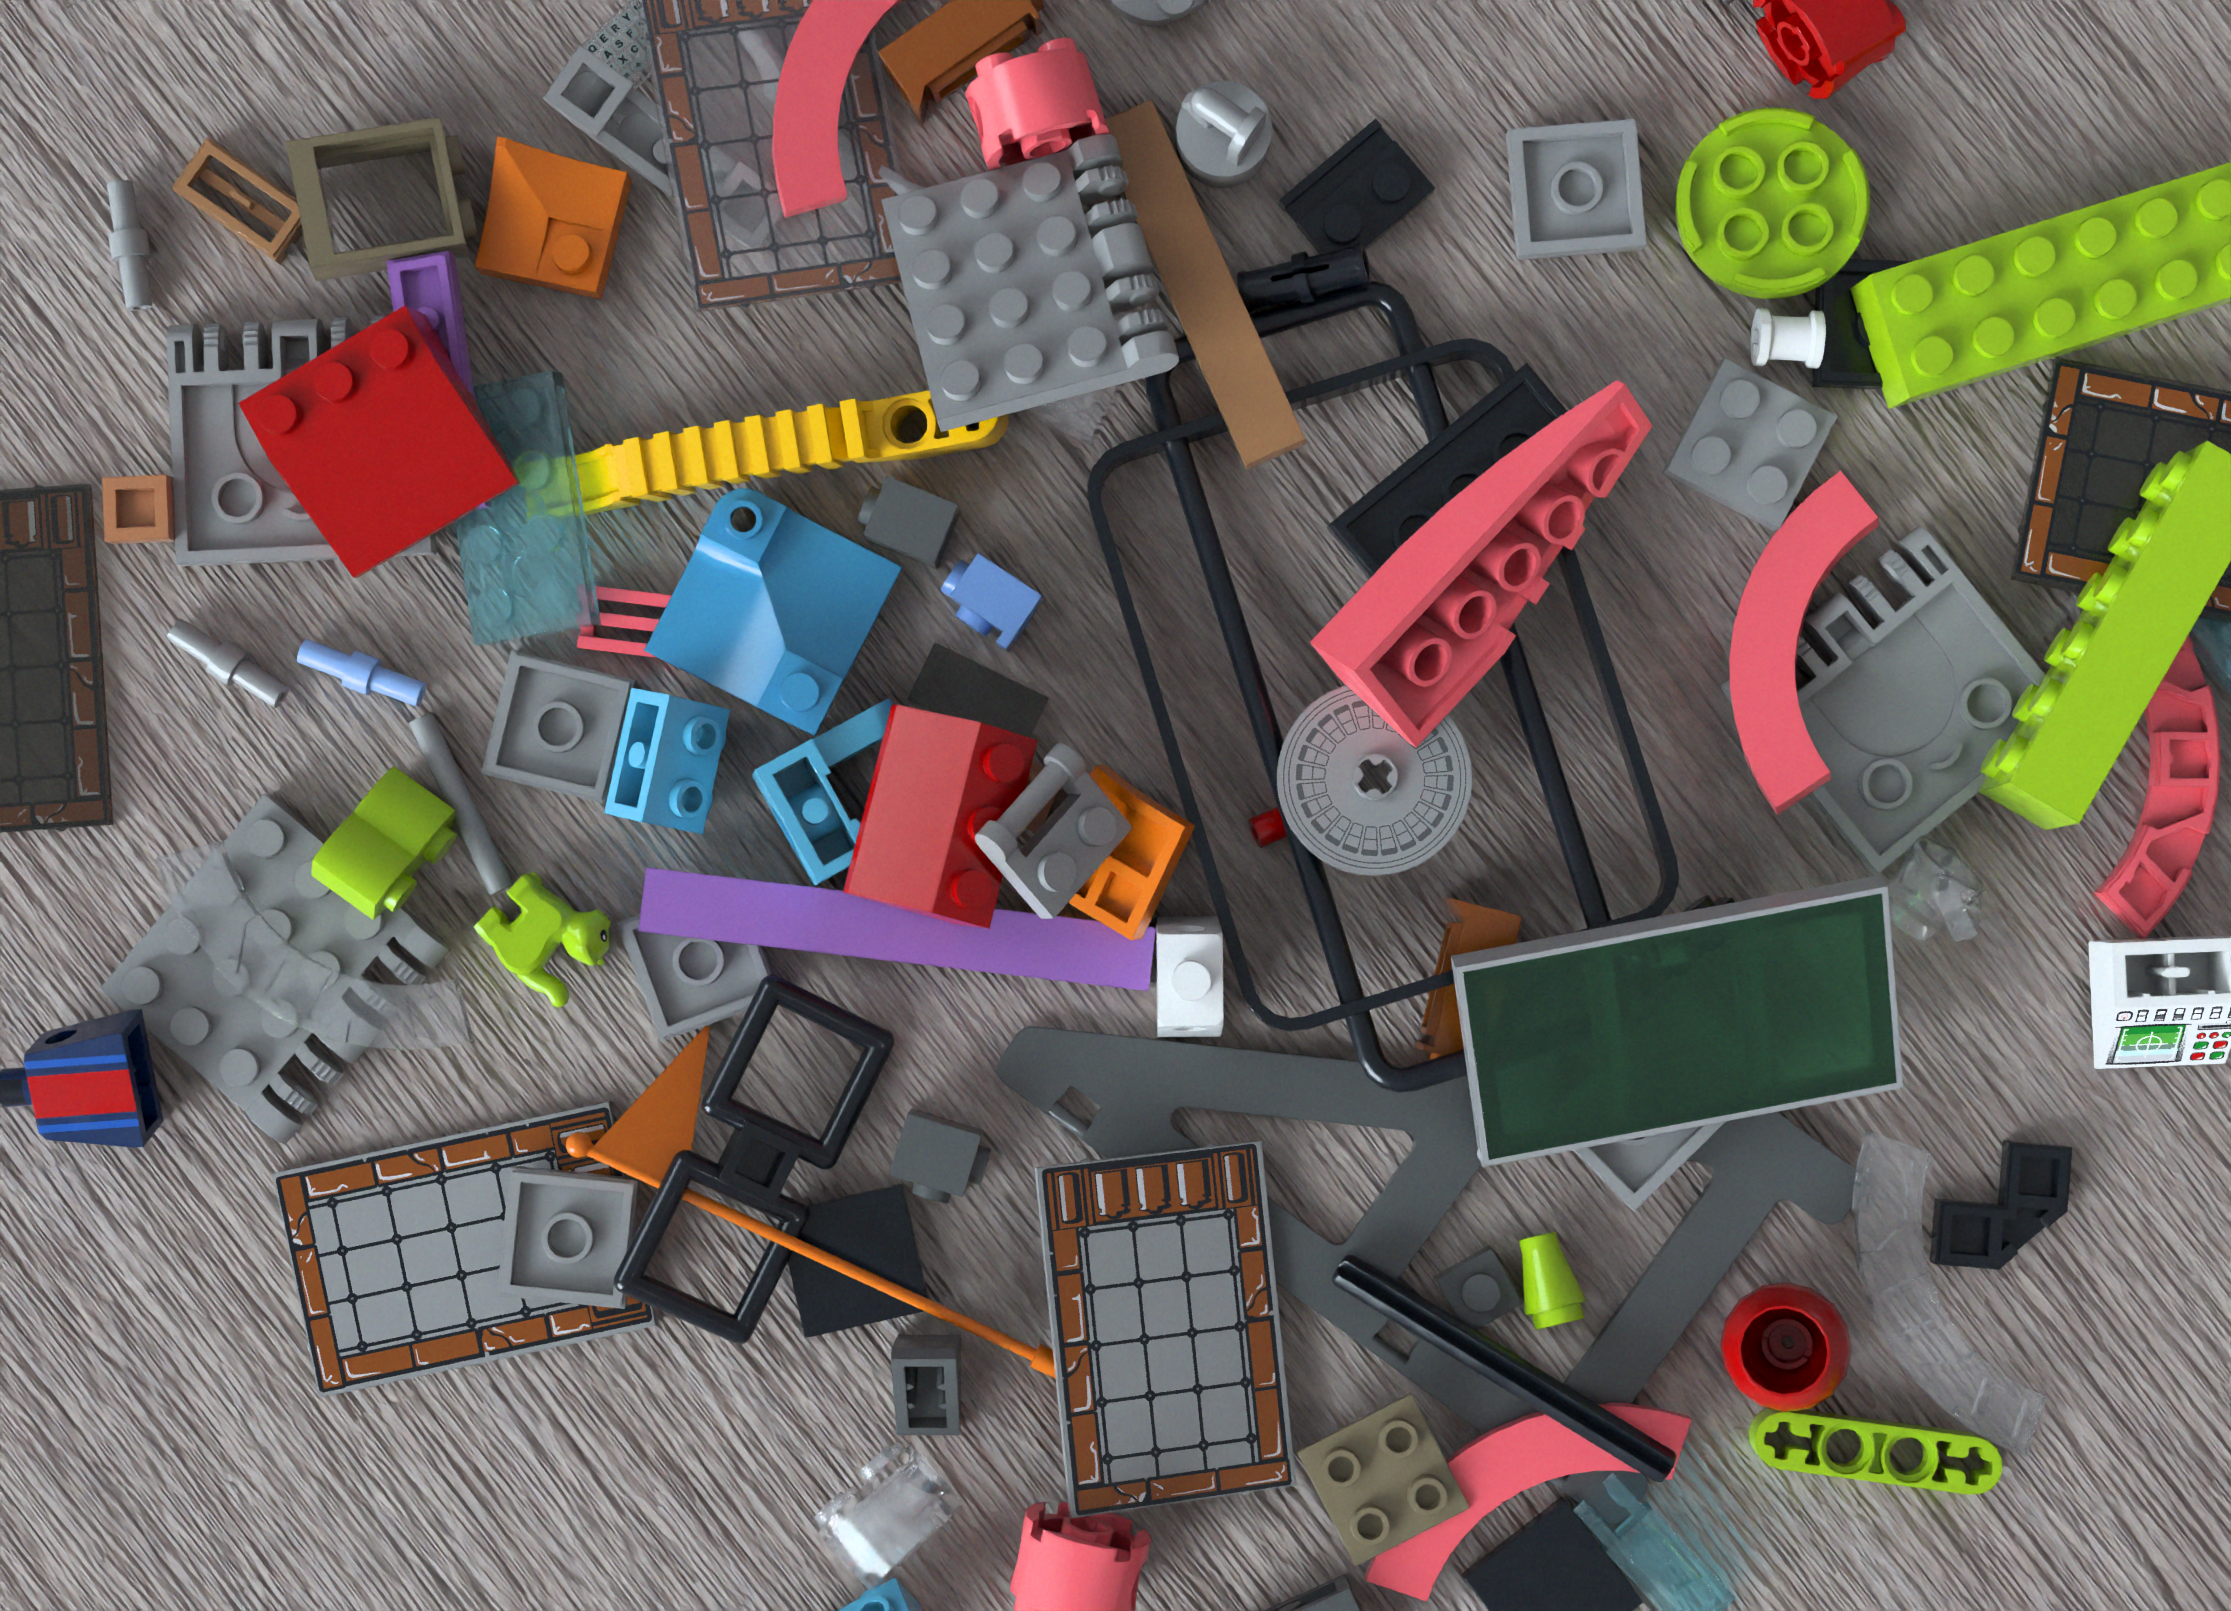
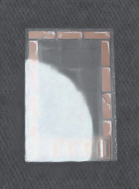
[636,0,905,313]

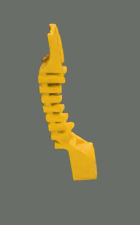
[520,390,1009,523]

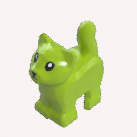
[474,871,611,1007]

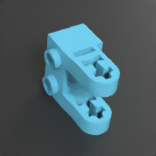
[752,698,894,887]

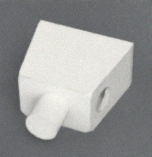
[1156,916,1224,1037]

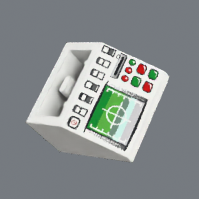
[2088,935,2231,1069]

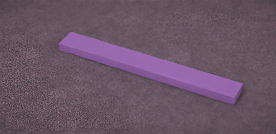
[638,867,1156,991]

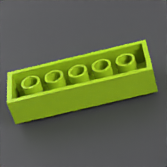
[1850,162,2231,409]
[1978,441,2231,830]

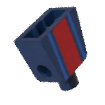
[0,1009,163,1148]

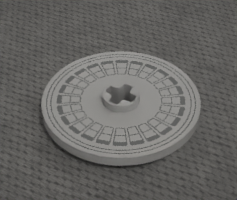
[1277,685,1472,876]

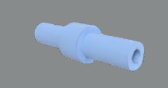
[297,639,427,707]

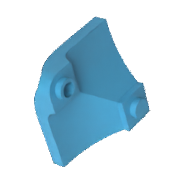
[644,488,902,737]

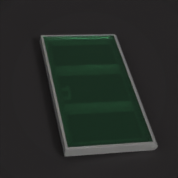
[1451,875,1903,1167]

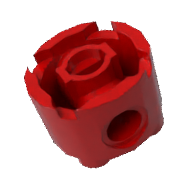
[1753,0,1906,99]

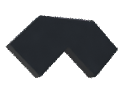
[1930,1140,2072,1270]

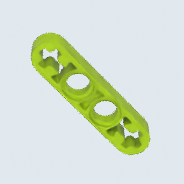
[1748,1408,2002,1495]

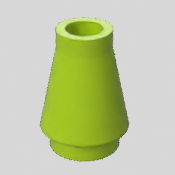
[1519,1232,1587,1330]

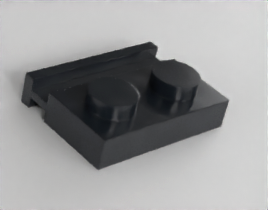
[1278,118,1435,254]

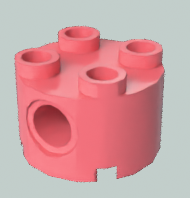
[965,37,1109,171]
[1010,1502,1151,1611]

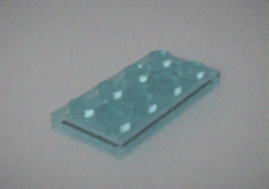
[455,370,601,646]

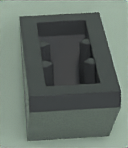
[891,1335,961,1435]

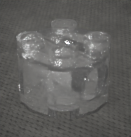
[812,1441,964,1592]

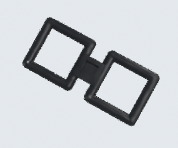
[614,975,895,1344]

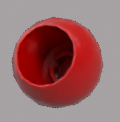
[1720,1282,1852,1412]

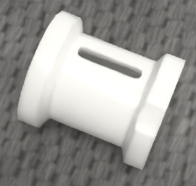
[1750,308,1826,369]

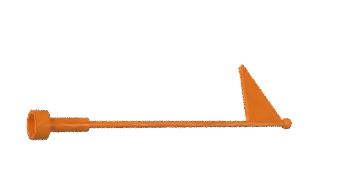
[566,1026,1056,1379]

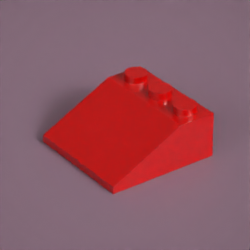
[238,305,521,578]

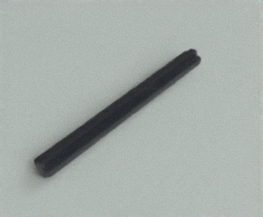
[1332,1255,1677,1482]

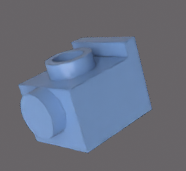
[940,553,1044,653]

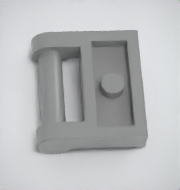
[975,743,1133,919]

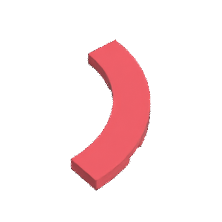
[772,0,904,218]
[1729,471,1879,815]
[2094,634,2221,939]
[1365,1403,1692,1602]

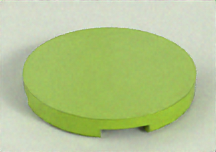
[1675,108,1870,299]

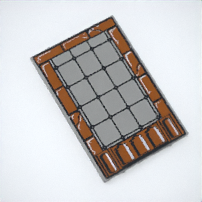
[273,1101,657,1398]
[1034,1140,1297,1518]

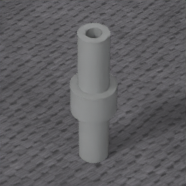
[107,180,152,311]
[167,619,289,708]

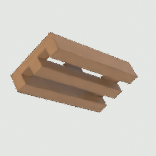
[171,137,302,265]

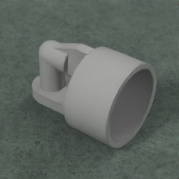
[1175,81,1272,188]

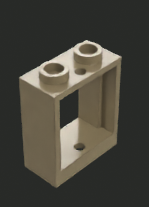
[285,117,477,281]

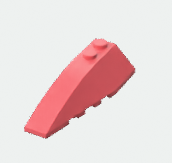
[1310,380,1652,747]

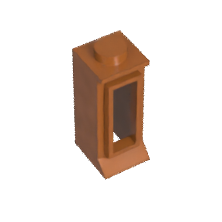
[878,0,1044,125]
[1415,898,1522,1060]

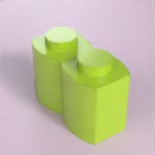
[311,766,457,920]

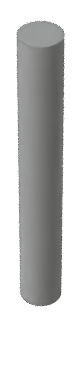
[409,713,513,896]

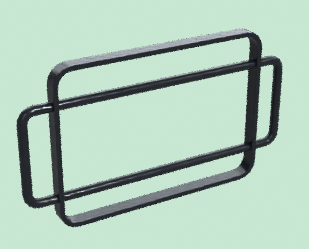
[1087,281,1679,1093]

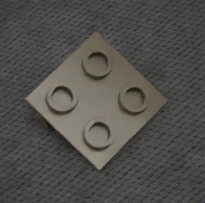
[1297,1393,1470,1567]

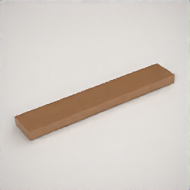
[1105,99,1305,470]

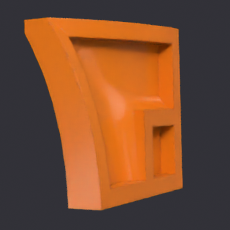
[474,136,632,300]
[1068,765,1195,941]

